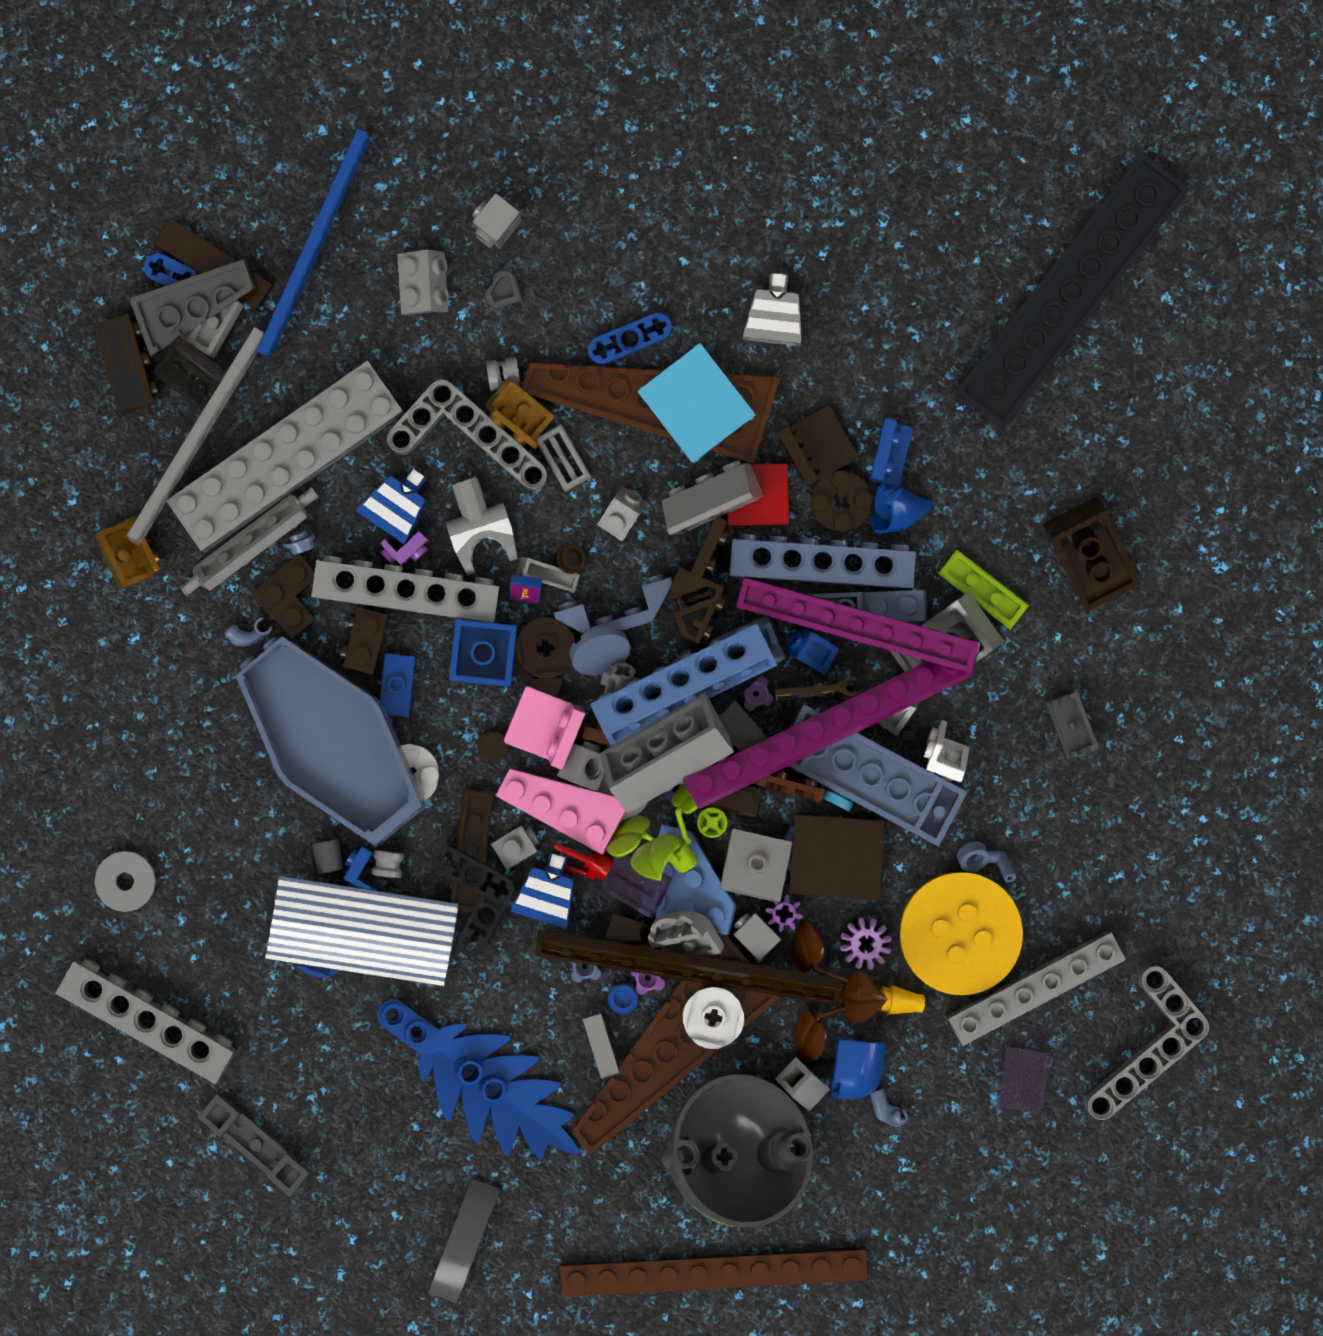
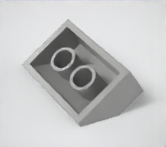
[662,460,764,535]

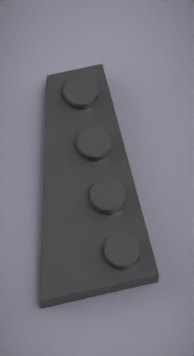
[129,259,256,356]

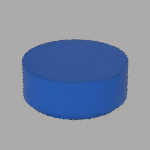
[608,983,638,1014]

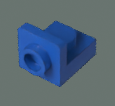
[785,627,839,675]

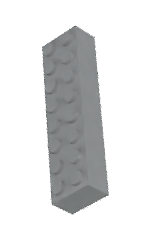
[166,360,405,553]

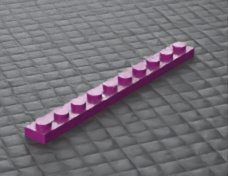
[683,661,973,810]

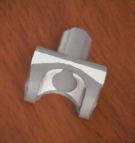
[446,477,518,575]

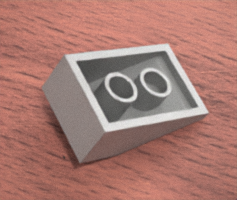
[890,592,1004,672]

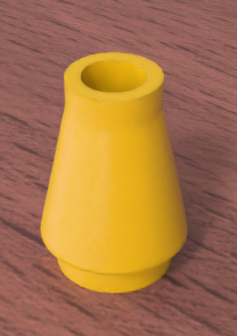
[879,984,925,1015]

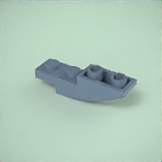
[808,590,927,622]

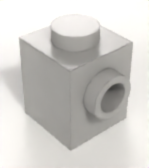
[775,1057,830,1111]

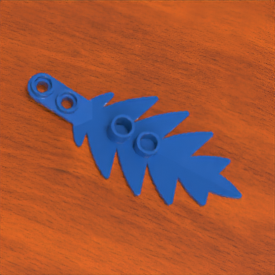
[377,999,580,1160]

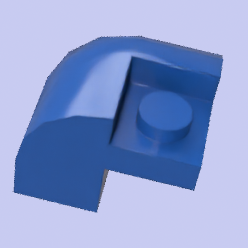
[829,1037,886,1100]

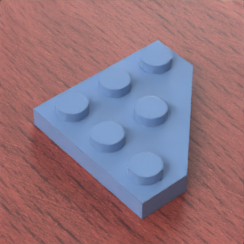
[640,824,737,935]

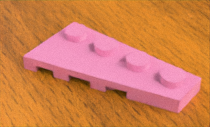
[496,768,626,854]

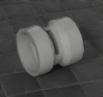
[486,356,521,391]

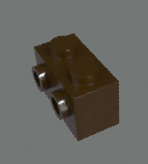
[340,607,390,675]

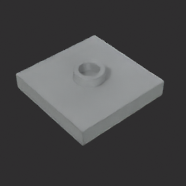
[719,829,792,903]

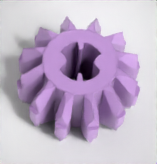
[840,918,892,970]

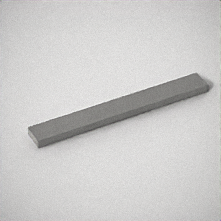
[127,327,264,545]

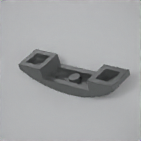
[197,1094,310,1197]
[428,1178,501,1304]

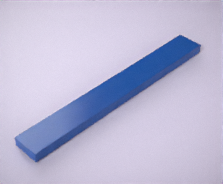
[257,129,370,358]

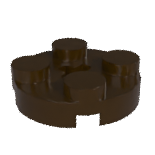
[811,471,872,532]
[515,617,576,679]

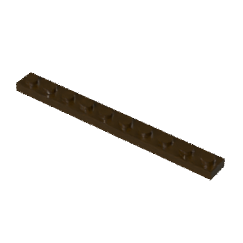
[535,930,843,1005]

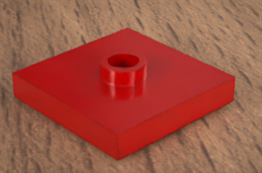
[728,464,789,527]

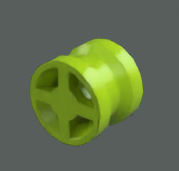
[697,807,728,838]

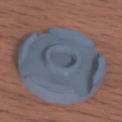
[569,626,631,676]

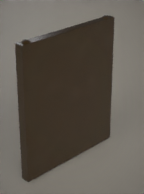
[788,814,886,900]

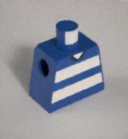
[356,468,427,545]
[510,853,574,929]

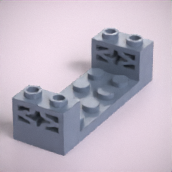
[788,705,967,846]

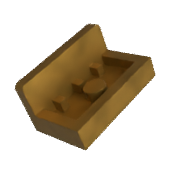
[485,377,555,449]
[94,516,160,590]

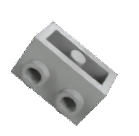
[472,193,522,249]

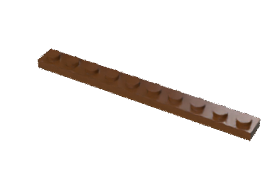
[560,1248,868,1297]

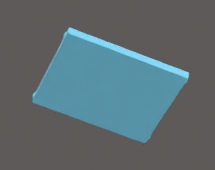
[637,343,756,463]

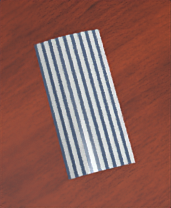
[265,876,458,986]

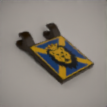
[774,676,859,701]

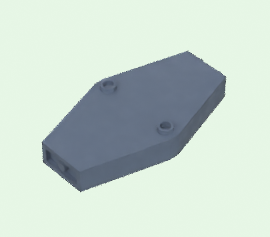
[236,636,426,846]

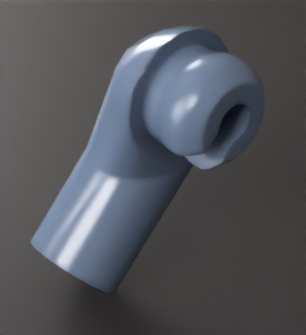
[870,1088,908,1127]

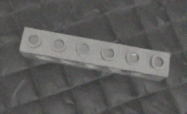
[311,555,499,623]
[946,931,1126,1046]
[55,958,237,1084]

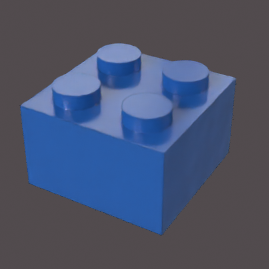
[449,619,518,687]

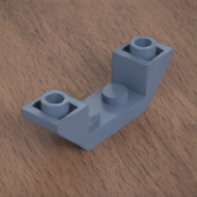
[554,574,673,634]

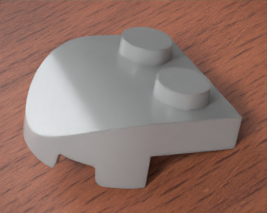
[648,911,725,956]

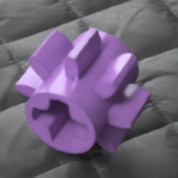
[765,894,803,932]

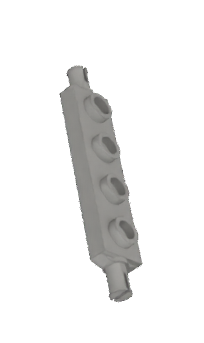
[179,487,319,597]

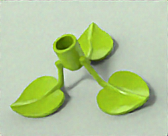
[606,783,698,881]

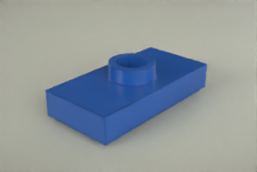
[380,653,416,717]

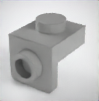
[597,487,648,541]

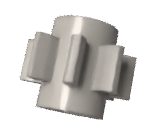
[600,662,640,694]

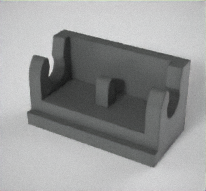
[1045,691,1099,759]

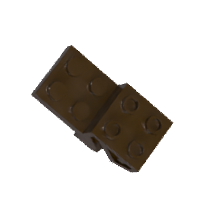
[668,516,730,645]

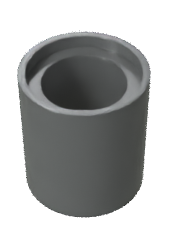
[312,839,345,874]

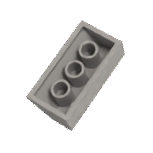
[600,693,734,813]

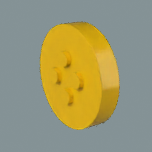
[899,872,1023,995]

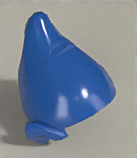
[871,484,933,535]

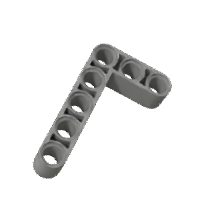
[387,380,548,491]
[1084,964,1209,1120]

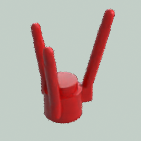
[554,843,614,880]

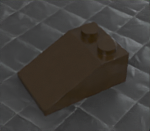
[1042,497,1140,612]

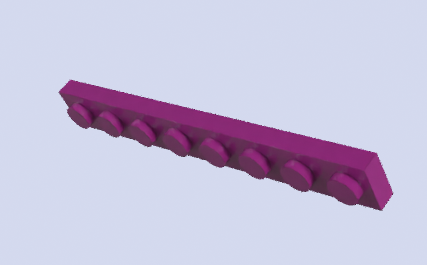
[736,577,981,673]

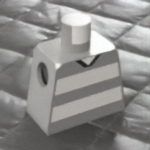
[742,274,801,347]

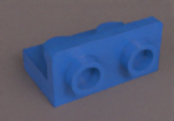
[869,418,913,486]

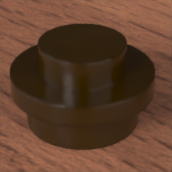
[556,544,587,575]

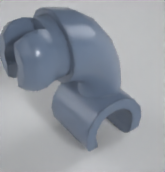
[225,617,273,647]

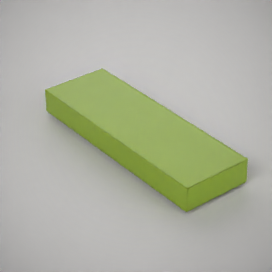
[938,550,1029,630]

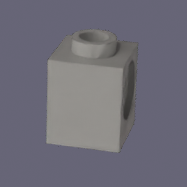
[557,741,605,791]
[733,912,781,961]

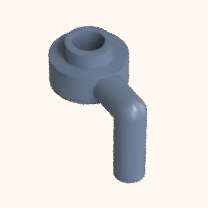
[957,841,1016,882]

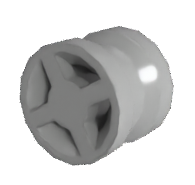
[371,850,404,878]

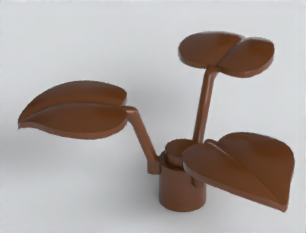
[791,919,888,1064]

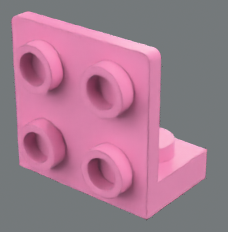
[504,686,585,770]

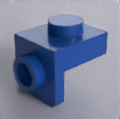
[344,845,374,891]

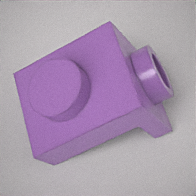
[380,531,429,566]

